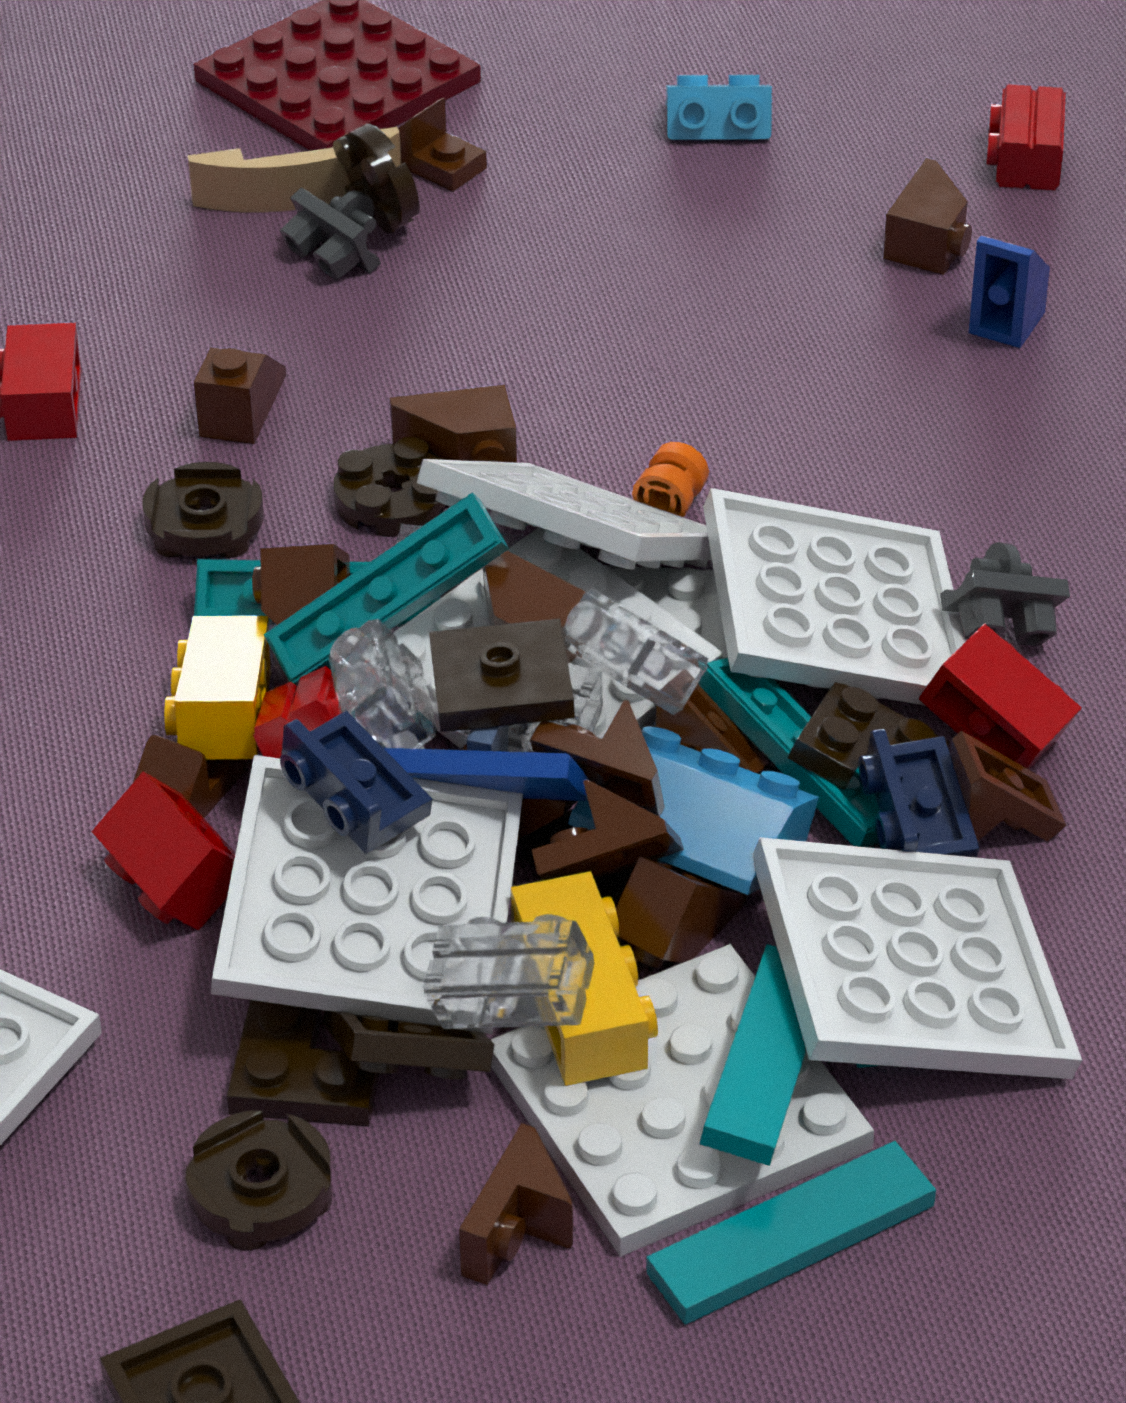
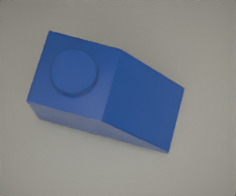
[968,236,1050,348]

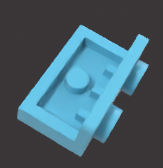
[666,75,772,140]

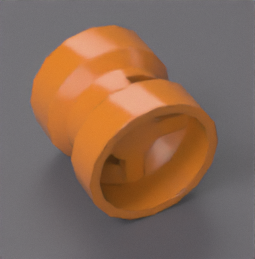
[632,442,709,517]

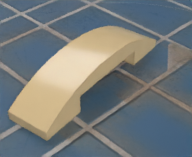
[188,127,401,212]

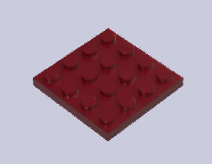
[193,0,481,151]

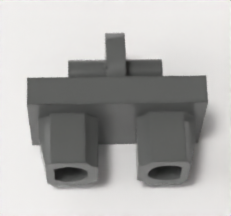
[280,187,381,281]
[940,542,1070,646]

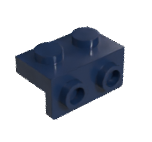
[280,710,433,854]
[858,729,979,858]

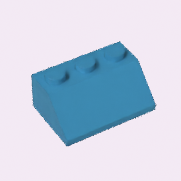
[568,726,819,895]

